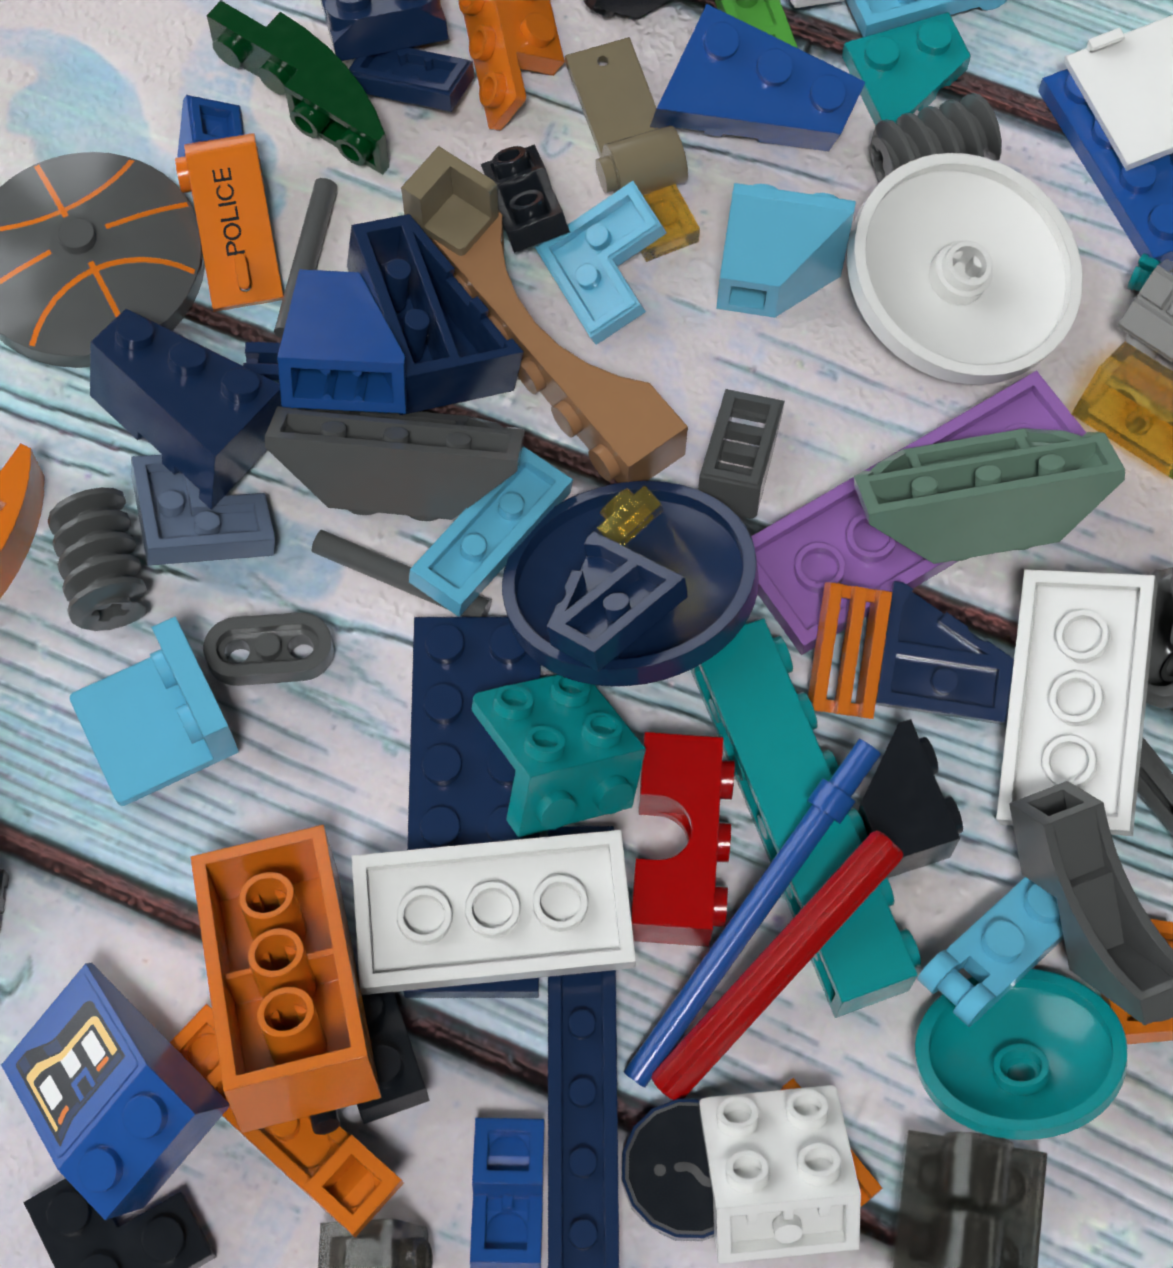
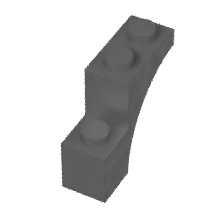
[1009,781,1173,1025]

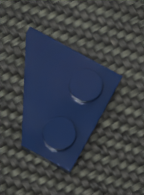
[876,581,1014,725]

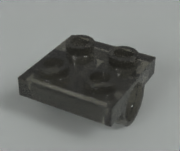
[890,1130,1047,1268]

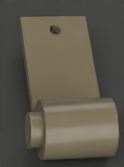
[565,37,688,195]

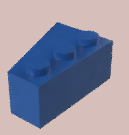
[650,4,865,152]

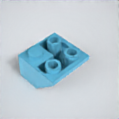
[716,183,856,318]

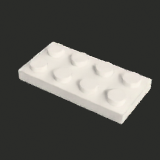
[996,569,1158,836]
[351,830,636,995]

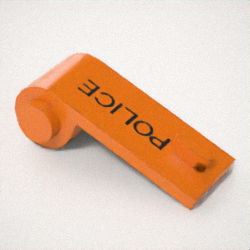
[175,133,284,312]

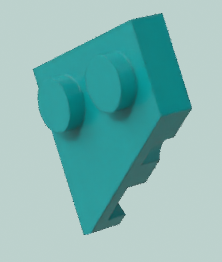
[842,12,971,126]

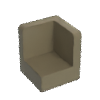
[401,146,499,256]

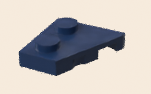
[547,531,688,672]

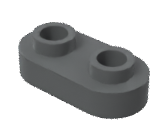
[203,612,334,686]

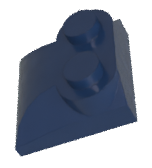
[320,0,449,61]

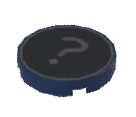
[621,1099,714,1241]

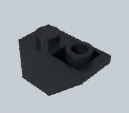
[858,719,963,878]

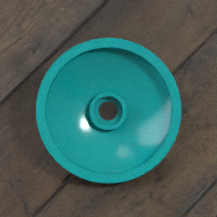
[915,969,1127,1140]

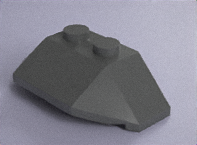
[265,406,525,521]

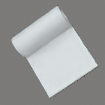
[1064,15,1173,171]

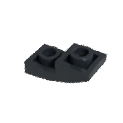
[481,144,570,253]

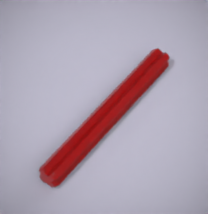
[651,830,904,1100]

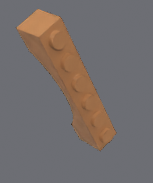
[427,210,688,483]

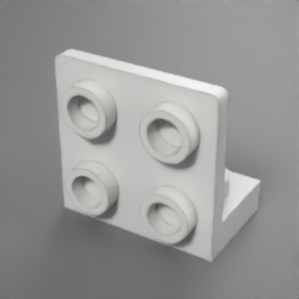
[699,1085,861,1264]

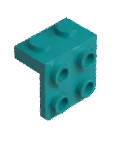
[471,674,646,837]

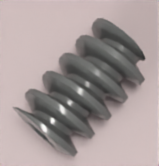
[870,93,1002,183]
[48,487,147,631]

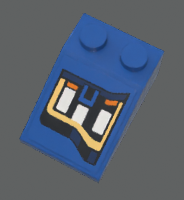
[1,963,230,1220]

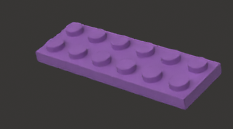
[751,370,1086,655]

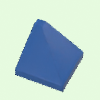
[177,95,244,157]

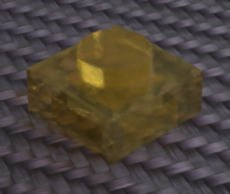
[640,184,700,262]
[597,485,664,546]

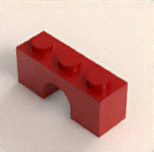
[631,732,735,947]

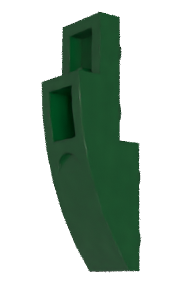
[207,0,389,175]

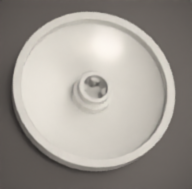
[847,153,1083,385]

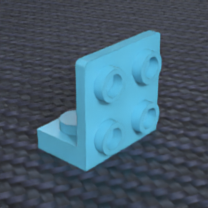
[69,616,239,806]

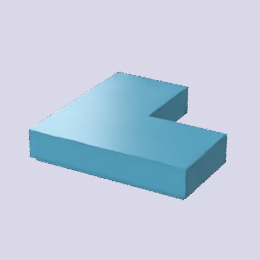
[535,181,667,345]

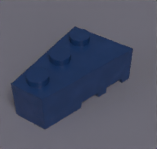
[347,214,524,416]
[90,309,281,510]

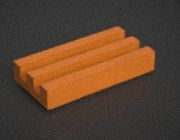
[808,582,892,719]

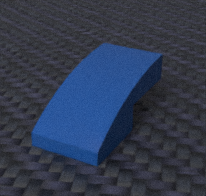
[470,1118,545,1268]

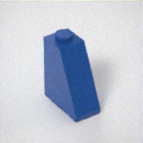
[277,269,407,414]

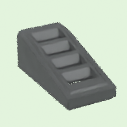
[698,389,785,519]

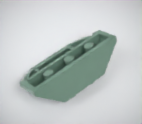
[854,428,1125,564]

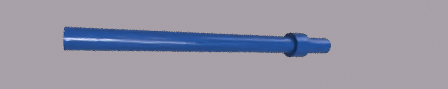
[623,738,881,1088]

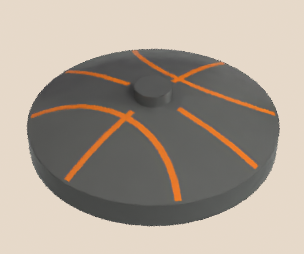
[0,152,205,368]

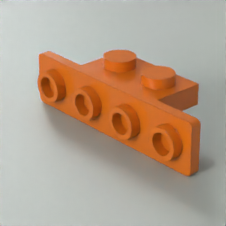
[459,0,565,131]

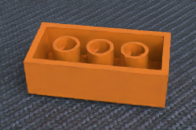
[190,824,381,1133]

